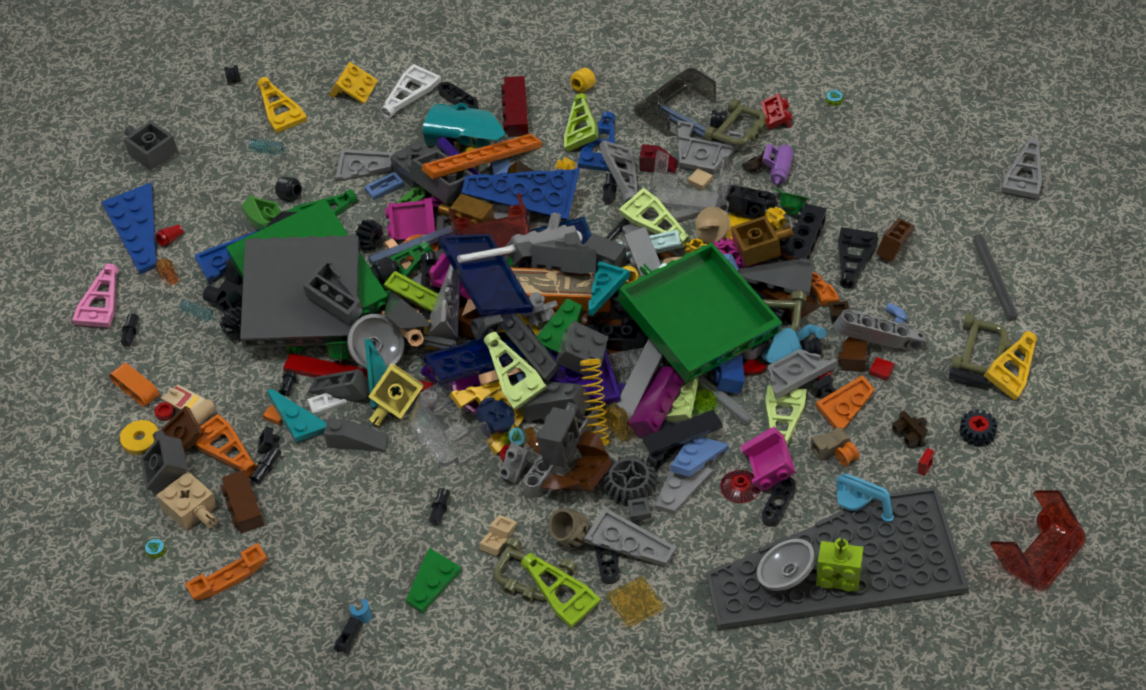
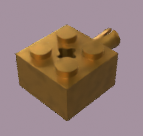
[438,194,496,237]
[731,216,794,267]

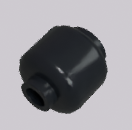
[275,176,302,201]
[371,257,400,284]

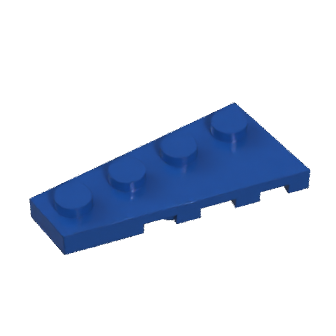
[194,230,260,283]

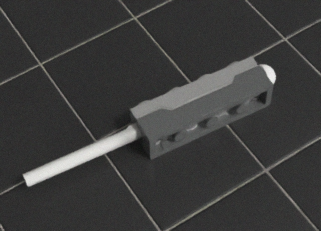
[457,225,583,265]

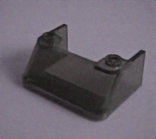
[634,68,716,137]

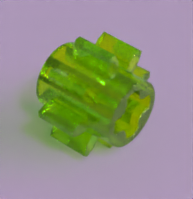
[693,389,717,412]

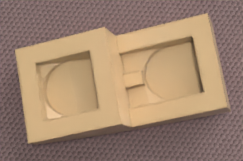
[479,515,517,556]

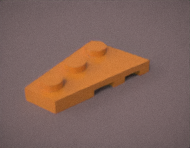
[815,375,875,430]

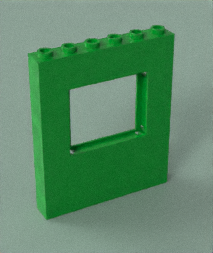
[226,199,388,355]

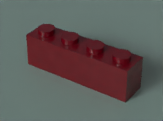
[501,76,529,137]

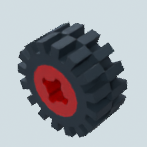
[959,409,997,447]

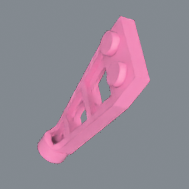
[72,264,119,328]

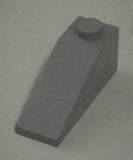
[308,369,369,401]
[324,418,389,452]

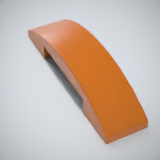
[185,543,268,600]

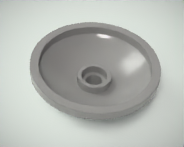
[347,314,404,369]
[757,539,816,591]

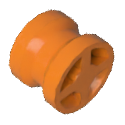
[834,442,860,467]

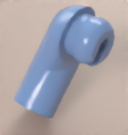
[885,303,907,324]

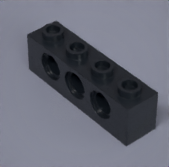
[780,203,827,261]

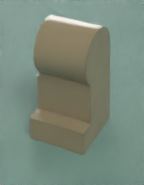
[811,427,851,462]

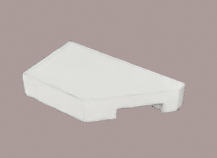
[307,393,348,416]

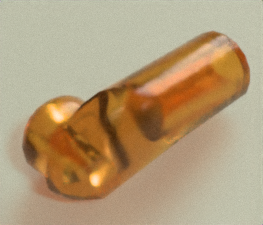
[524,427,540,454]

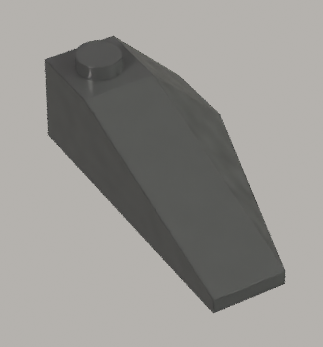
[737,258,814,296]
[384,292,430,329]

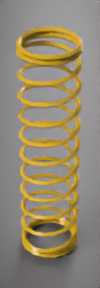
[580,359,610,446]

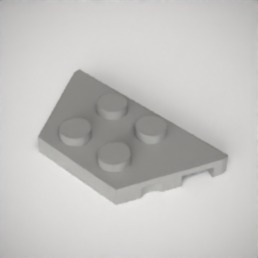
[768,349,837,399]

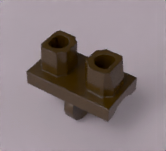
[892,410,928,448]

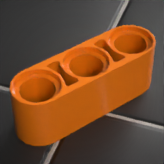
[109,362,160,407]

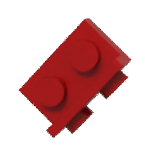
[761,93,793,130]

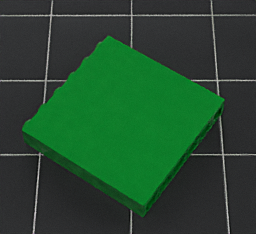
[617,242,782,383]

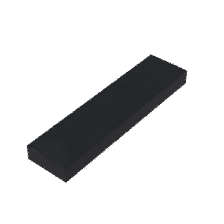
[642,409,723,456]

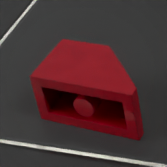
[639,144,678,175]

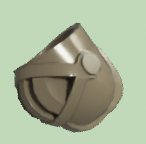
[549,508,590,548]

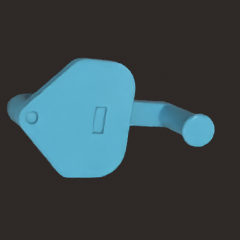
[761,324,827,363]
[836,474,894,522]

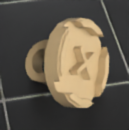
[695,207,730,243]

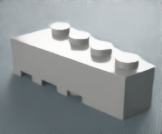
[622,227,661,276]

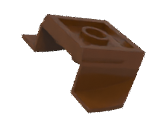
[541,432,613,491]

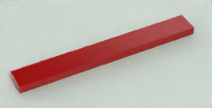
[283,353,434,402]

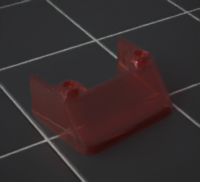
[448,193,531,263]
[990,490,1086,589]

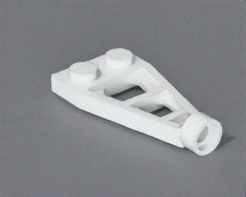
[380,64,441,119]

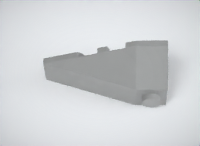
[428,263,461,339]

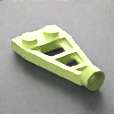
[619,188,691,248]
[483,332,548,410]
[765,385,807,445]

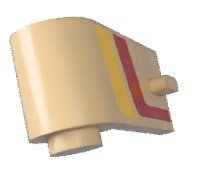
[161,384,215,425]

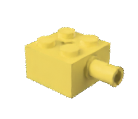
[368,363,424,426]

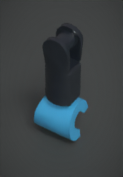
[334,599,372,654]

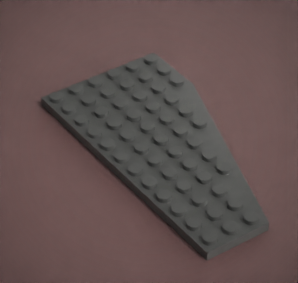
[706,486,968,630]

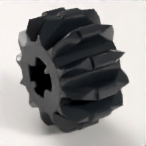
[355,219,383,251]
[219,306,242,339]

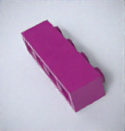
[628,366,685,437]

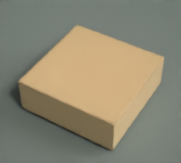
[688,168,713,190]

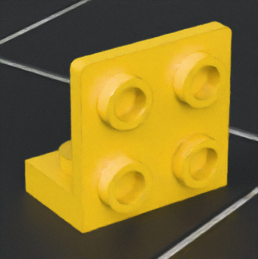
[328,62,378,104]

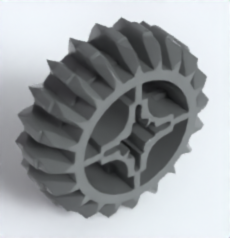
[602,455,657,506]

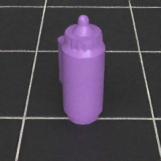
[762,144,794,185]

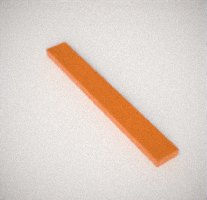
[421,133,542,179]

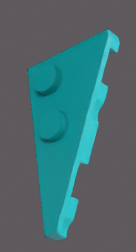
[588,261,630,316]
[365,339,401,407]

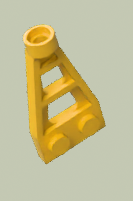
[257,77,308,133]
[984,331,1037,400]

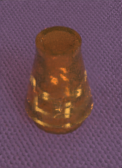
[155,258,179,285]

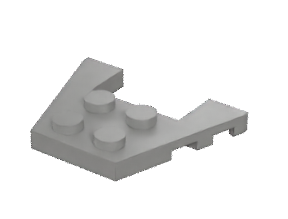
[678,120,745,174]

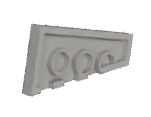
[584,508,676,567]

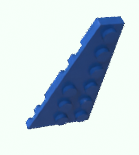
[461,168,580,221]
[102,183,157,274]

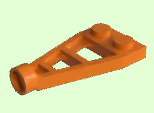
[194,414,257,477]

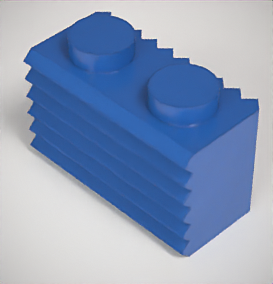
[713,355,745,394]

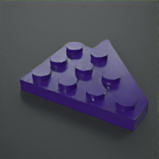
[534,348,621,405]

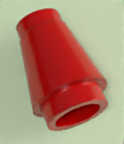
[155,224,184,246]

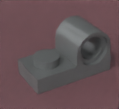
[471,315,503,344]

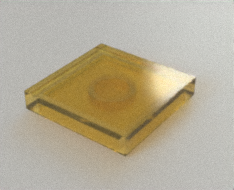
[607,576,664,628]

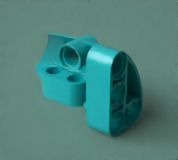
[423,103,506,148]

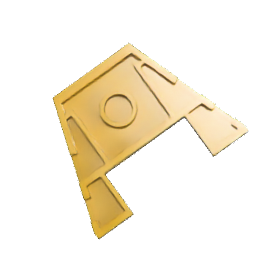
[449,381,524,455]

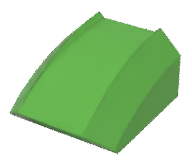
[242,195,281,230]

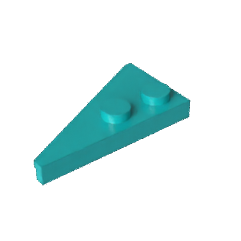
[267,389,327,443]

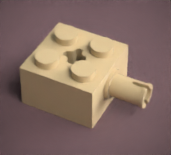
[157,471,217,531]

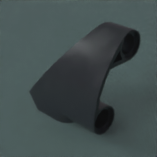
[203,258,243,313]

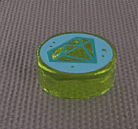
[825,90,843,106]
[505,427,525,446]
[144,538,166,559]

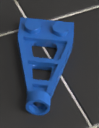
[577,111,615,172]

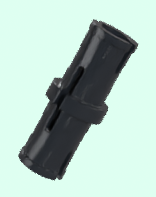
[250,446,281,484]

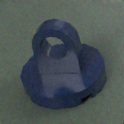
[476,397,515,436]

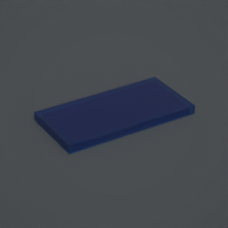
[438,234,534,316]

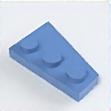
[670,436,729,477]

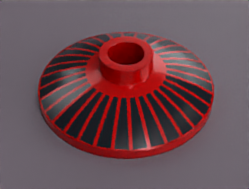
[720,470,760,503]

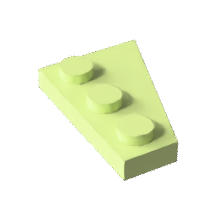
[664,377,699,422]

